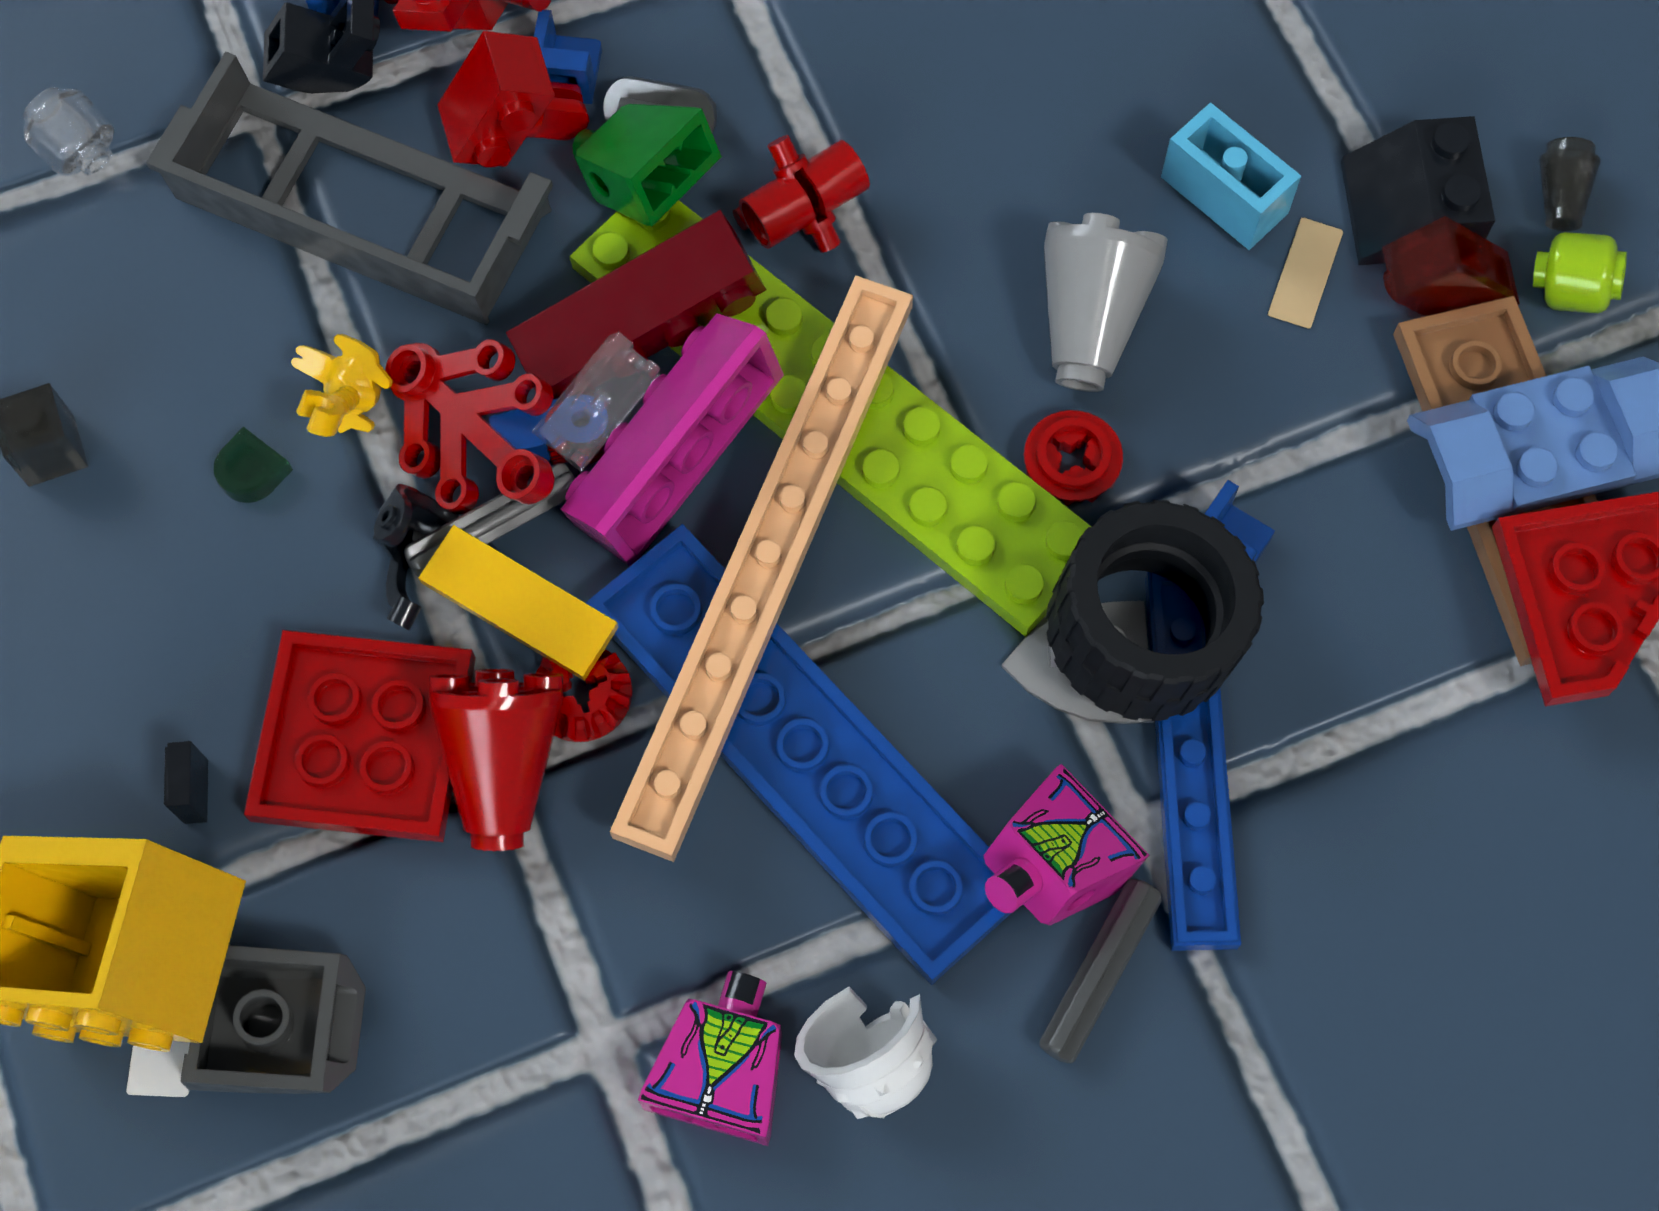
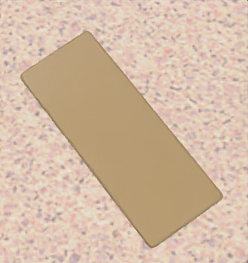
[1268,218,1343,329]

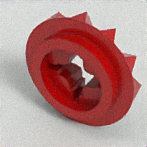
[1023,410,1123,506]
[536,650,632,742]

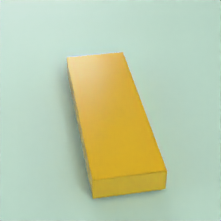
[418,525,619,681]

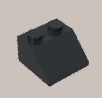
[1341,116,1495,265]

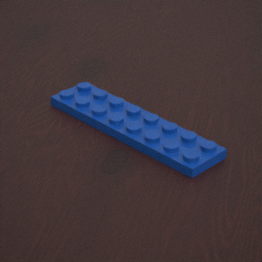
[585,524,1011,986]

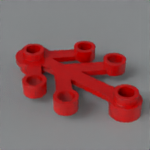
[385,339,554,514]

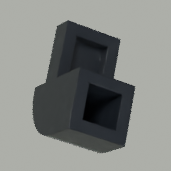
[263,0,380,94]

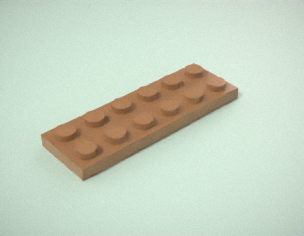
[1393,296,1597,666]

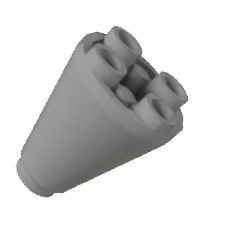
[1044,213,1168,392]

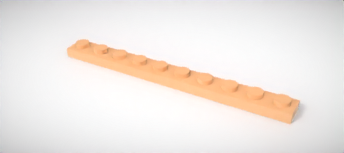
[610,275,913,862]

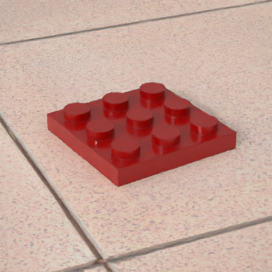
[244,630,476,842]

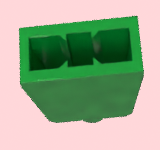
[572,104,722,227]

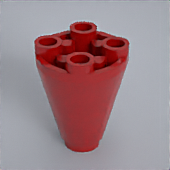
[429,669,563,851]

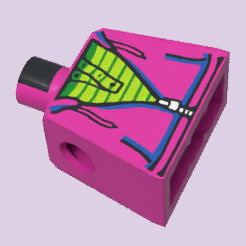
[983,764,1150,926]
[638,971,782,1146]

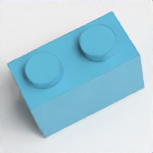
[1161,102,1301,250]

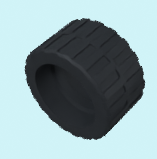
[1046,500,1264,721]

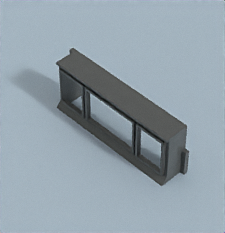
[146,51,553,325]

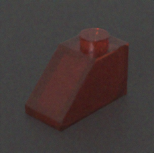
[1382,216,1520,316]

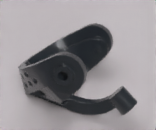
[373,484,498,631]

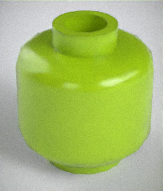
[1533,232,1627,313]

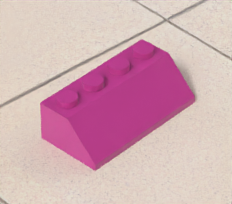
[560,313,784,567]

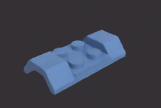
[1407,356,1659,531]

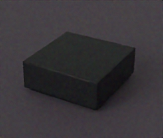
[164,741,208,824]

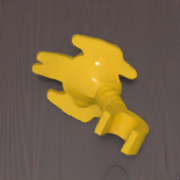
[291,334,393,437]

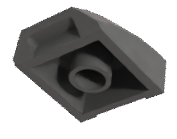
[180,945,366,1094]

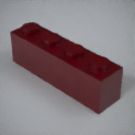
[506,210,767,399]

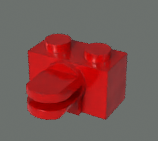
[437,31,589,168]

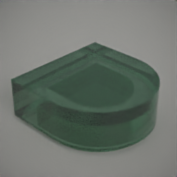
[213,427,293,503]

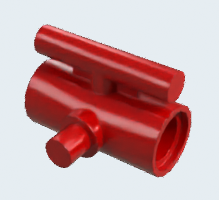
[733,135,870,253]

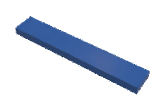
[1145,572,1241,951]

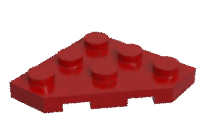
[1492,491,1659,707]

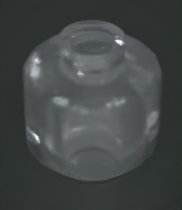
[23,87,114,176]

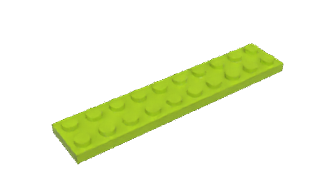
[569,200,1092,637]

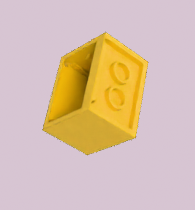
[0,836,246,1052]

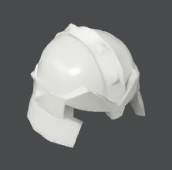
[794,987,937,1119]

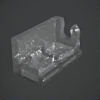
[532,332,660,472]

